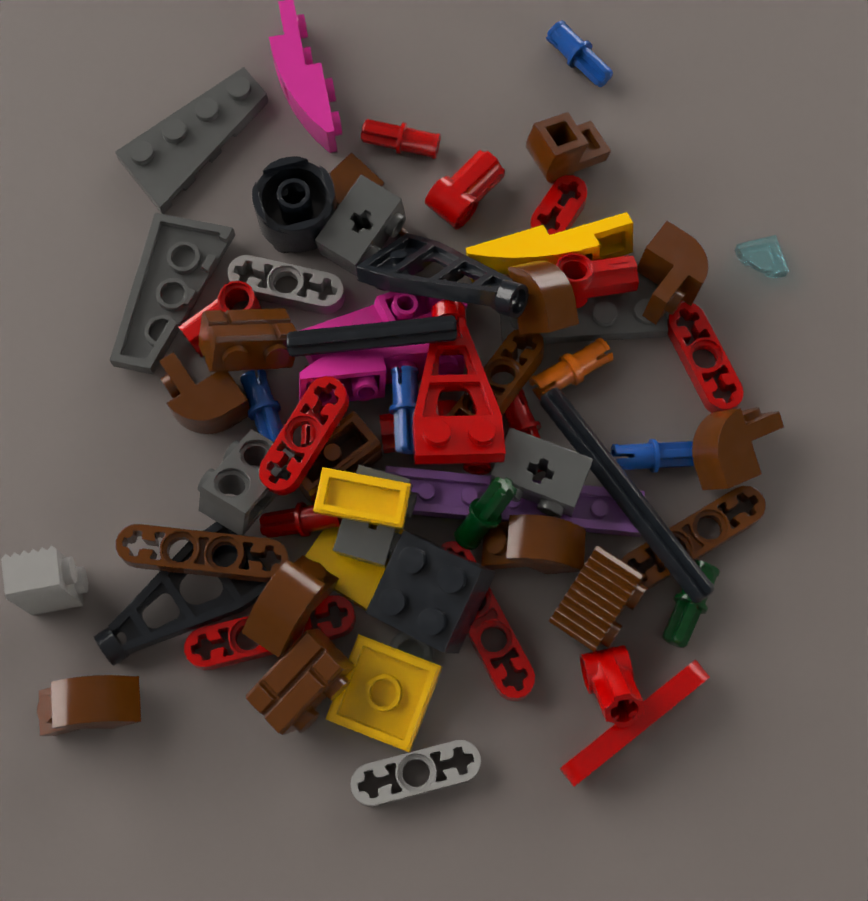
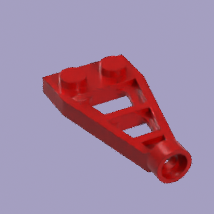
[412,300,506,465]

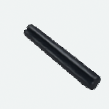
[286,315,458,357]

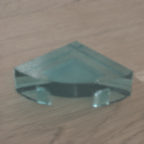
[734,235,789,278]

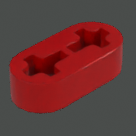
[530,175,588,235]

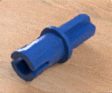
[546,20,613,87]
[389,366,419,454]
[240,369,283,442]
[610,439,694,473]

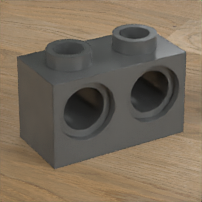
[198,429,295,536]

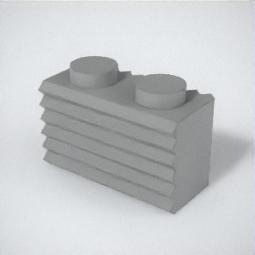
[1,545,89,615]

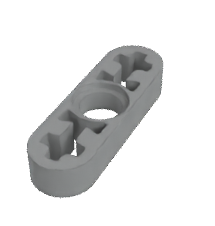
[227,255,345,314]
[350,740,481,807]

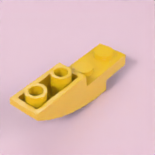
[465,212,633,283]

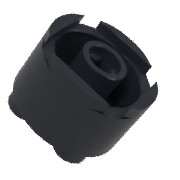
[252,156,338,253]

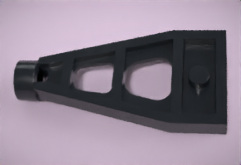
[356,233,529,318]
[94,522,268,666]

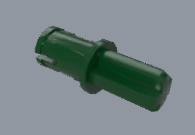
[454,477,517,550]
[662,560,720,648]

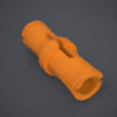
[529,338,613,400]

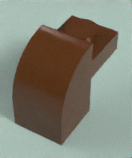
[526,112,611,184]
[638,221,708,325]
[504,260,579,335]
[159,352,250,434]
[692,407,784,490]
[481,514,586,575]
[242,555,339,657]
[37,675,141,736]

